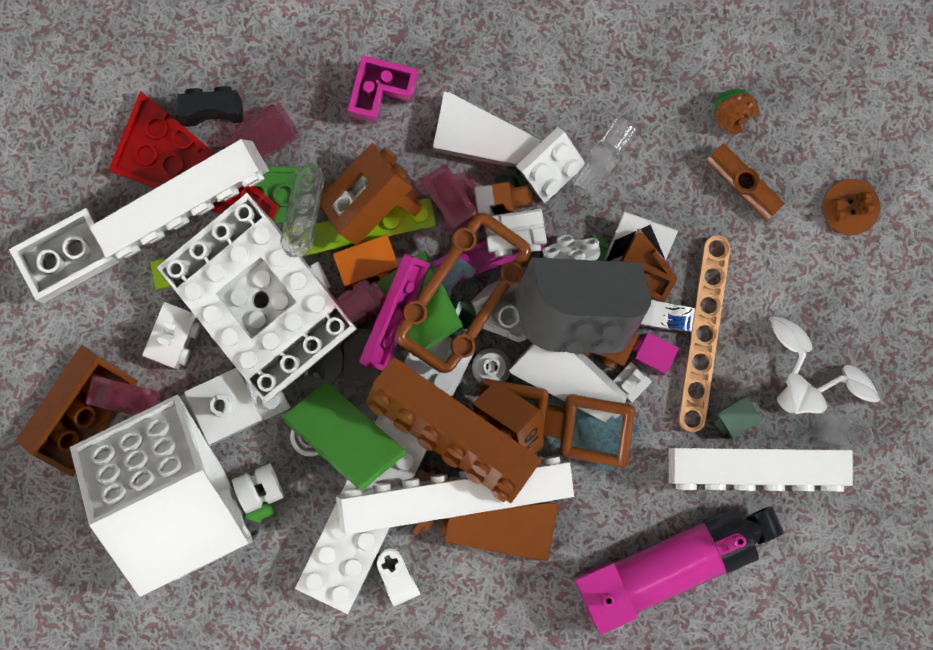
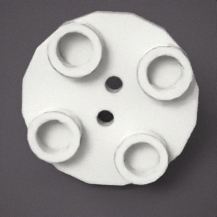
[542,235,600,260]

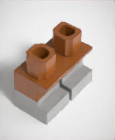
[474,182,534,216]

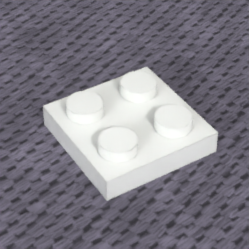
[516,127,586,203]

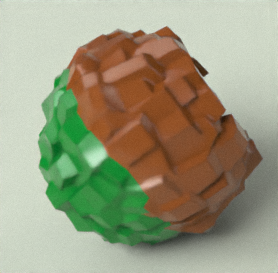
[714,88,760,135]

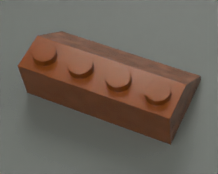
[16,345,138,477]

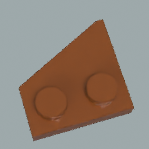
[620,229,678,302]

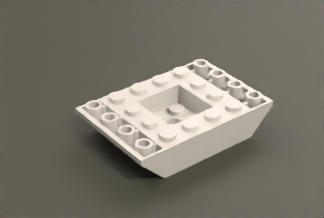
[157,193,357,404]

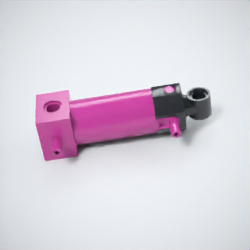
[573,506,784,635]

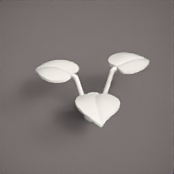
[768,316,881,414]

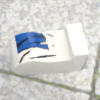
[640,299,695,332]

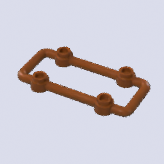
[395,213,531,373]

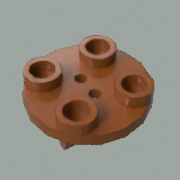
[822,179,880,236]

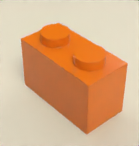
[333,234,399,291]

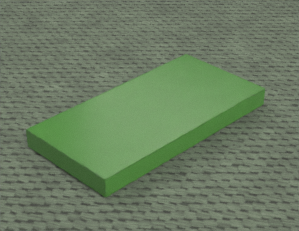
[283,381,405,492]

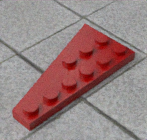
[108,91,280,222]

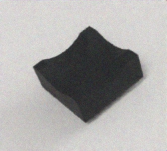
[178,86,244,127]

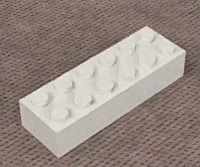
[90,139,269,260]
[669,448,853,492]

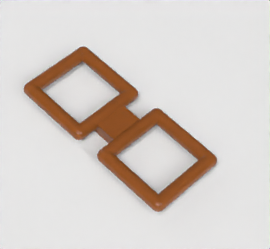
[479,378,635,468]

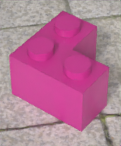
[348,55,419,124]

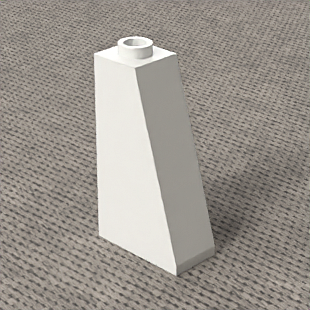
[433,91,540,167]
[509,343,627,422]

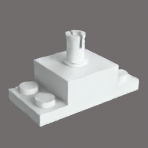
[179,368,291,446]

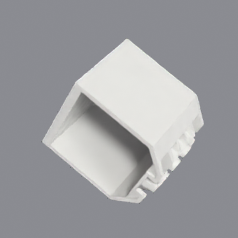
[70,395,253,597]

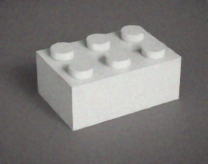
[9,208,119,303]

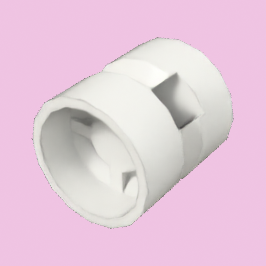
[232,463,284,514]

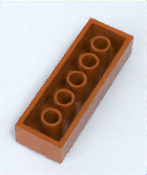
[366,356,542,504]

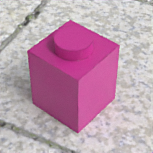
[632,332,679,375]

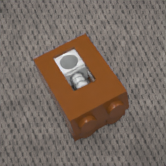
[317,143,423,246]

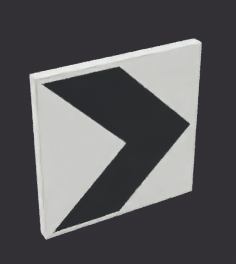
[603,211,678,262]

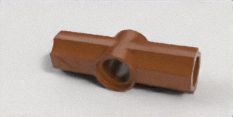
[705,143,785,222]

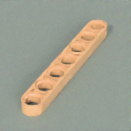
[679,235,730,432]

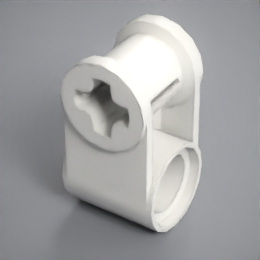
[377,548,421,607]

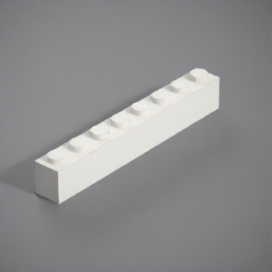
[336,456,574,535]

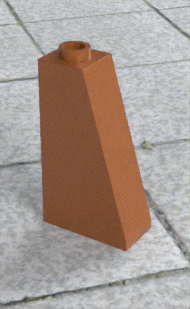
[440,502,559,562]

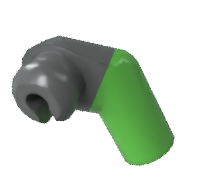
[243,503,276,540]

